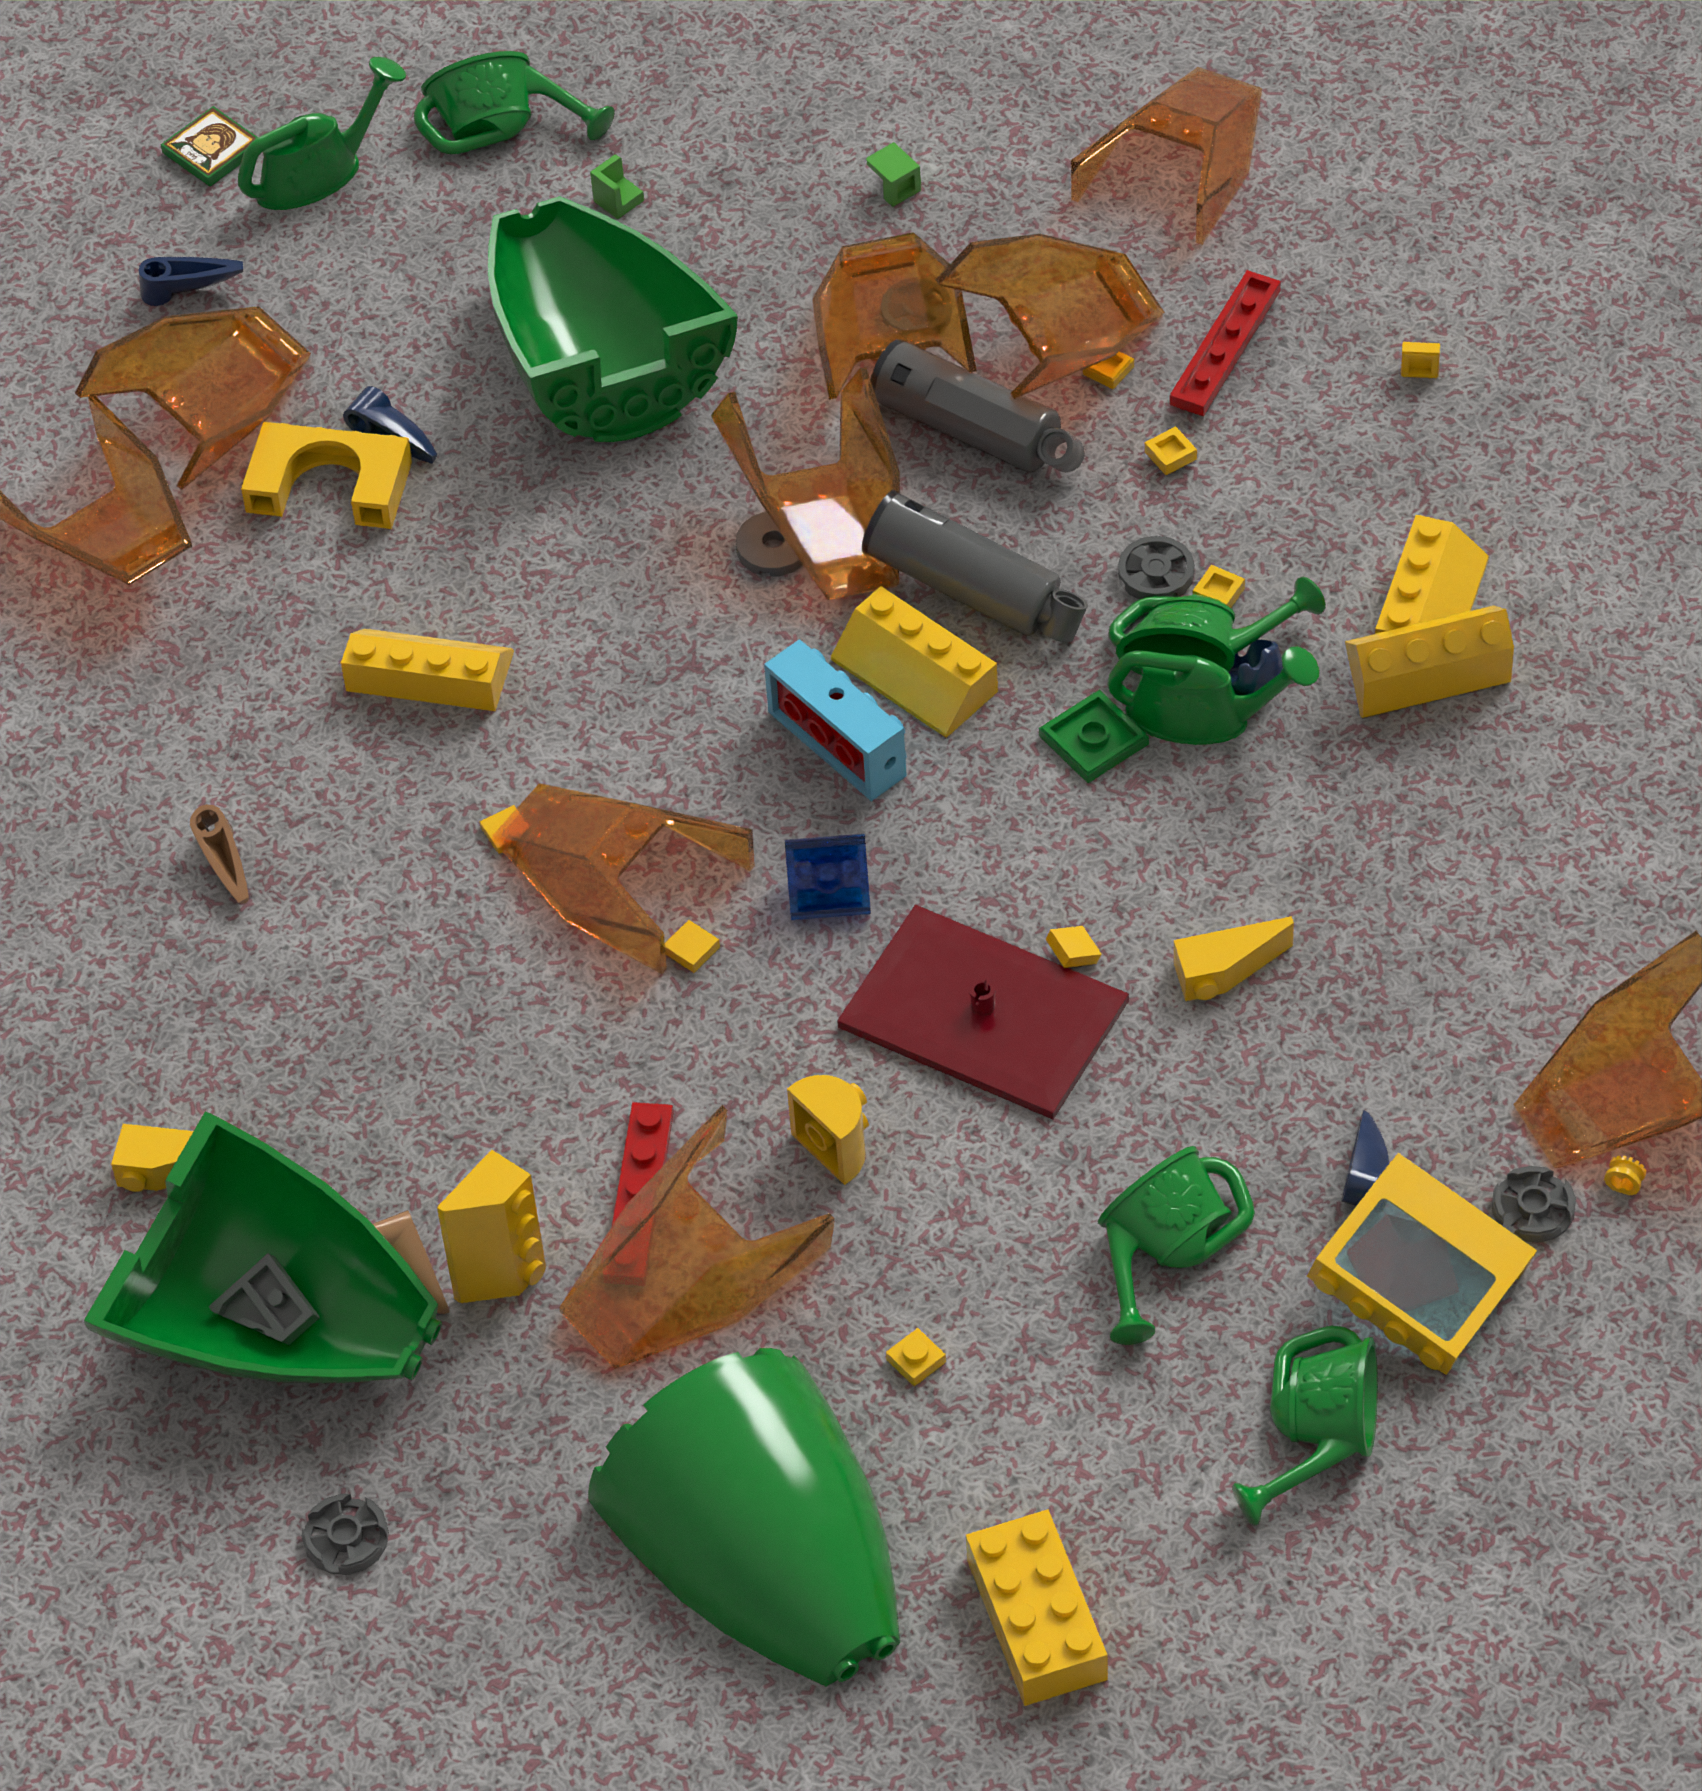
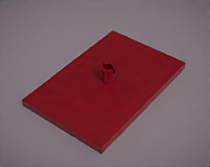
[837,904,1129,1120]

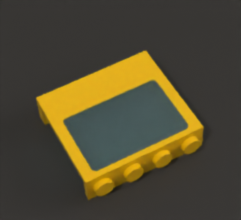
[1307,1153,1537,1375]

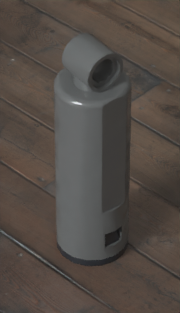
[869,339,1085,473]
[861,490,1088,642]

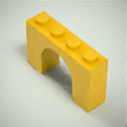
[241,422,412,529]

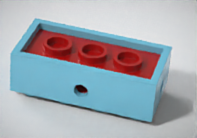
[764,639,907,802]

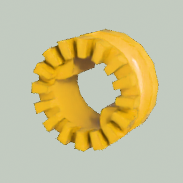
[1604,1155,1646,1195]

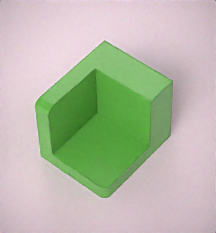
[866,142,921,207]
[590,154,644,219]

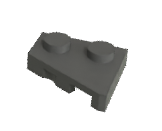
[209,1253,320,1345]

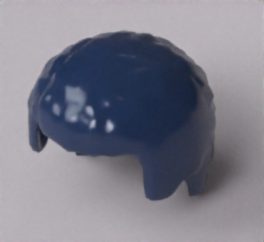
[1228,639,1283,696]

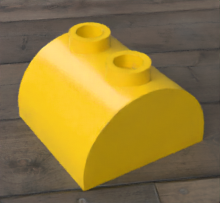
[787,1075,869,1185]

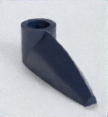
[138,257,243,306]
[343,386,437,464]
[1341,1110,1389,1213]

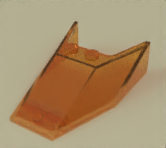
[1071,67,1262,245]
[812,232,977,400]
[935,234,1165,399]
[75,306,311,491]
[711,368,900,600]
[0,394,192,585]
[492,783,755,974]
[1513,930,1702,1169]
[559,1105,835,1369]

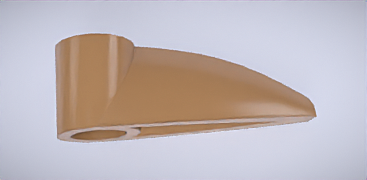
[190,804,249,904]
[373,1210,450,1314]

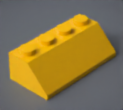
[1375,515,1489,634]
[831,586,998,738]
[1345,605,1514,718]
[341,629,514,711]
[437,1149,546,1303]

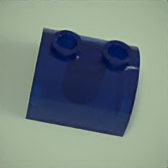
[785,833,871,920]

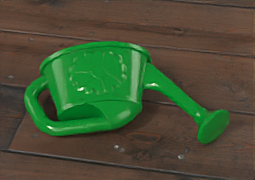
[414,51,615,155]
[238,57,406,210]
[1108,576,1326,675]
[1107,646,1319,745]
[1098,1146,1255,1345]
[1232,1325,1378,1526]

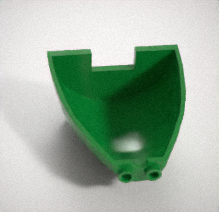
[488,196,738,442]
[84,1111,442,1383]
[588,1348,900,1687]

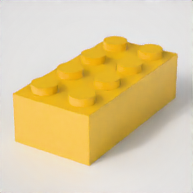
[966,1509,1108,1706]

